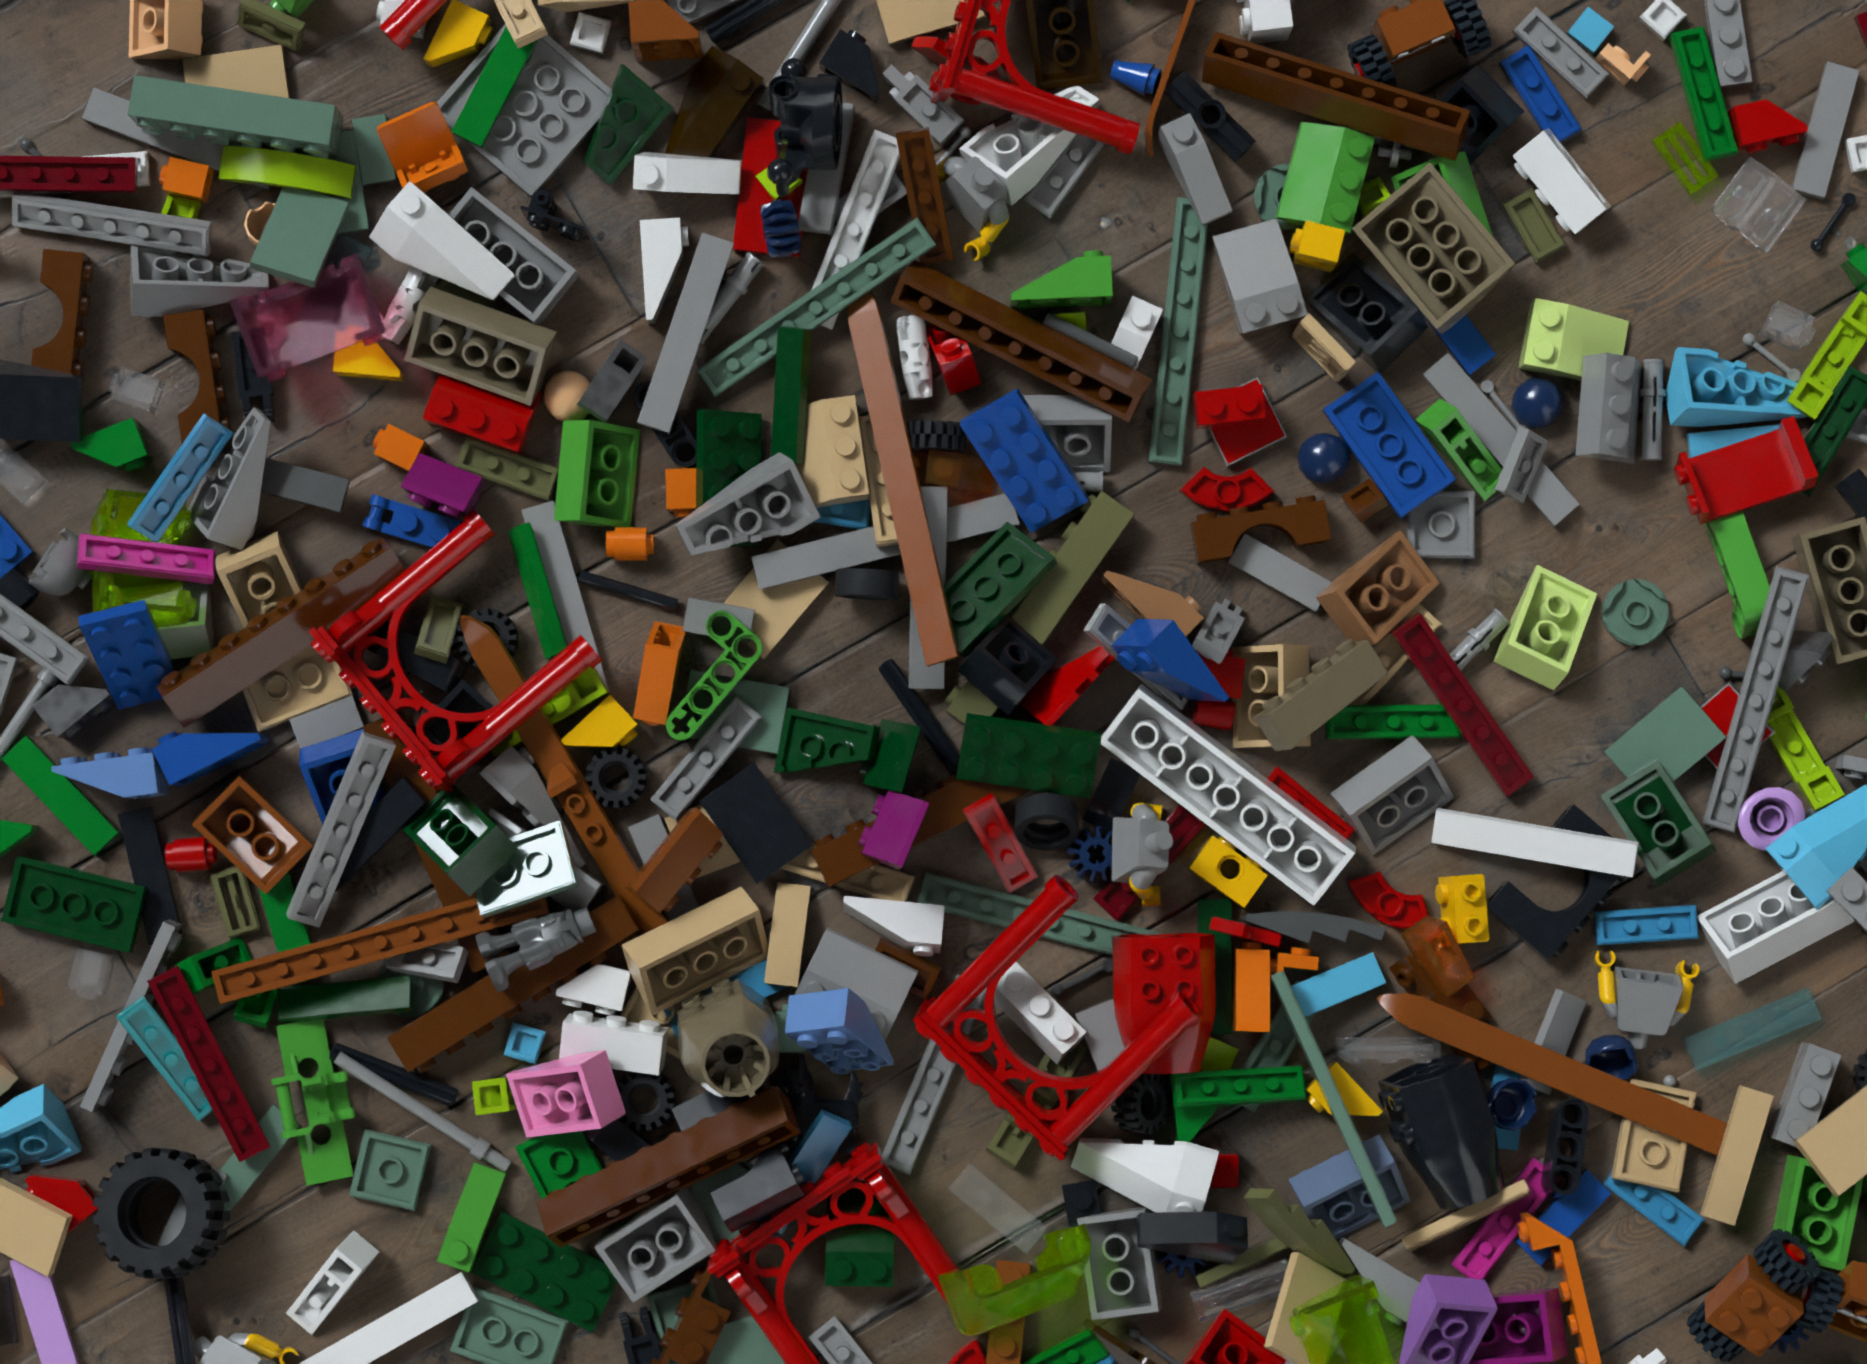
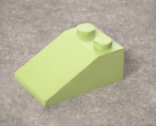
[1518,298,1629,381]
[1493,565,1597,690]

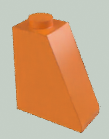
[633,621,687,726]
[1232,942,1270,1032]

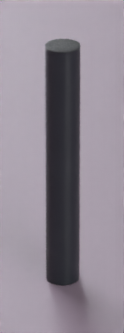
[578,570,678,612]

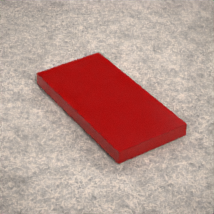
[733,117,808,258]

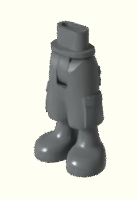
[475,907,597,993]

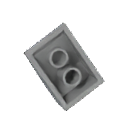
[1212,219,1307,333]

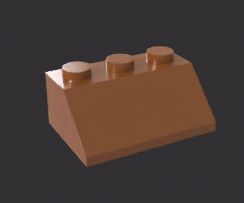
[628,0,704,62]
[626,807,723,913]

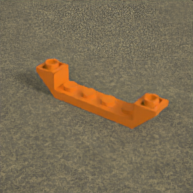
[1517,1211,1602,1364]

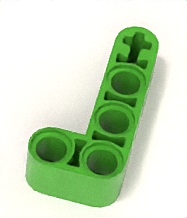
[1705,511,1770,640]
[666,610,763,740]

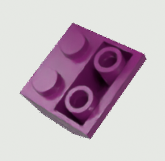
[401,453,486,520]

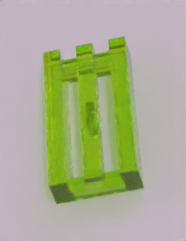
[1651,121,1718,196]

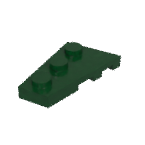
[583,64,673,185]
[774,707,881,774]

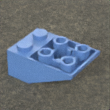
[51,747,169,799]
[785,988,894,1074]

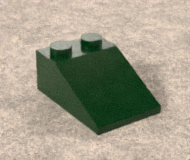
[859,719,921,794]
[1601,760,1717,886]
[402,785,518,897]
[825,1188,894,1287]

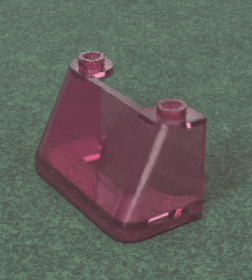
[229,253,387,382]

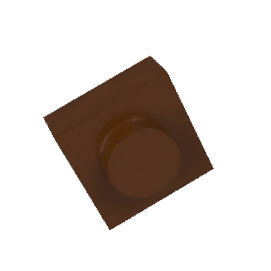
[1341,479,1388,523]

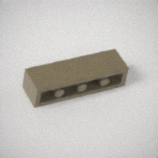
[1254,639,1388,751]

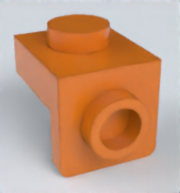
[1270,947,1319,986]

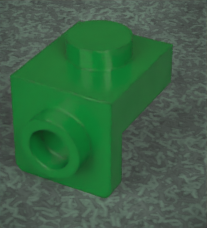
[234,988,279,1029]

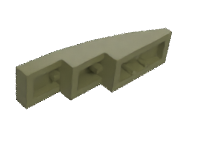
[985,1043,1088,1168]
[1244,1188,1355,1274]

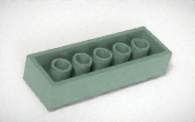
[128,75,344,159]

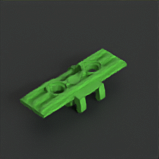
[271,1020,356,1186]

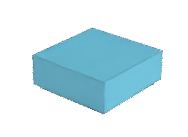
[1566,6,1614,54]
[504,1022,546,1064]

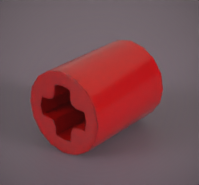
[1192,700,1235,731]

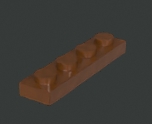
[896,127,954,265]

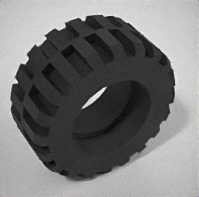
[92,1148,231,1279]

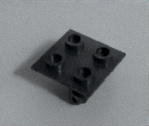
[520,189,590,242]

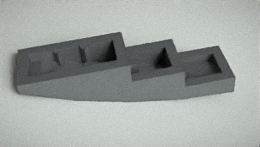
[223,448,350,513]
[1243,911,1386,943]

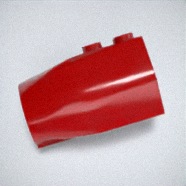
[1112,932,1216,1074]

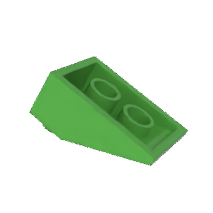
[1010,250,1113,309]

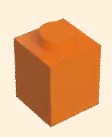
[159,157,214,203]
[372,423,428,472]
[665,468,696,518]

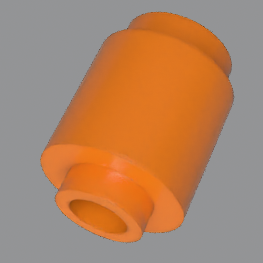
[606,527,654,561]

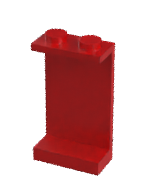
[1674,416,1819,525]

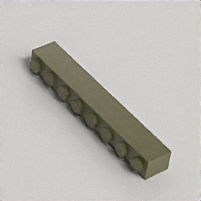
[945,491,1134,725]

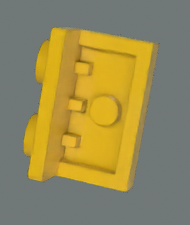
[1435,874,1489,944]

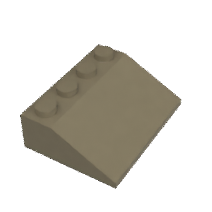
[1352,163,1516,334]

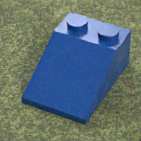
[1111,619,1229,702]
[299,729,386,825]
[152,731,271,787]

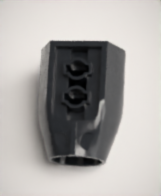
[1378,1053,1506,1210]

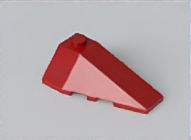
[1018,646,1115,726]

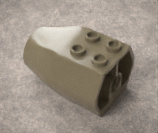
[677,979,779,1098]

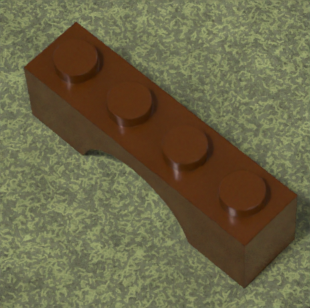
[31,249,94,377]
[163,309,231,446]
[1190,495,1331,564]

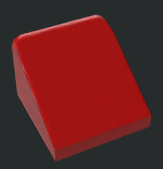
[1209,1153,1239,1188]

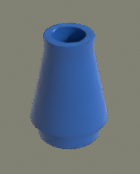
[1110,60,1162,96]

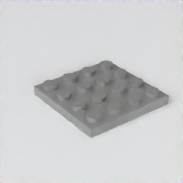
[437,24,611,198]

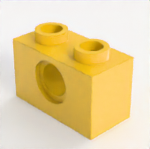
[1289,220,1345,272]
[1187,835,1268,908]

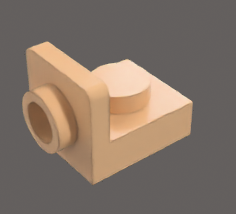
[1594,43,1651,86]

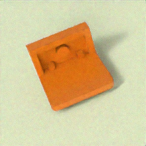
[376,102,469,193]

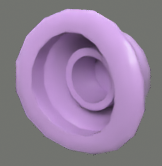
[1738,787,1806,851]

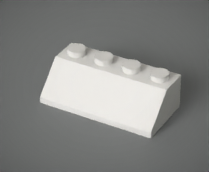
[1697,871,1854,984]

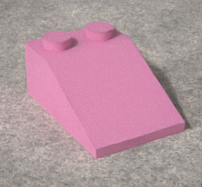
[506,1050,626,1138]

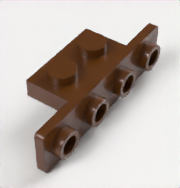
[1389,955,1492,1071]
[650,1261,731,1364]

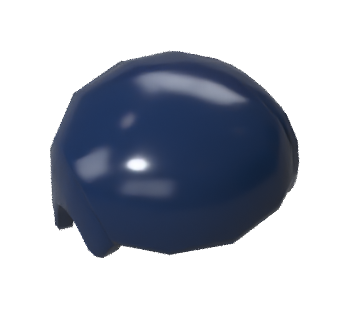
[1511,378,1563,429]
[1297,433,1351,484]
[1585,1035,1637,1080]
[1486,1078,1537,1131]

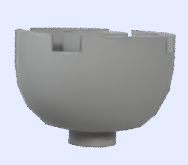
[29,527,93,596]

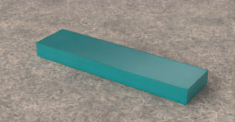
[116,995,213,1122]

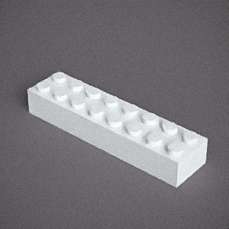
[1101,684,1356,906]

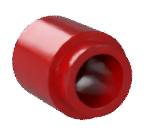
[165,836,217,873]

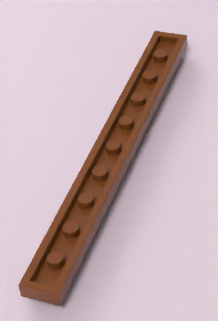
[211,897,550,1004]

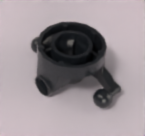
[767,58,843,196]

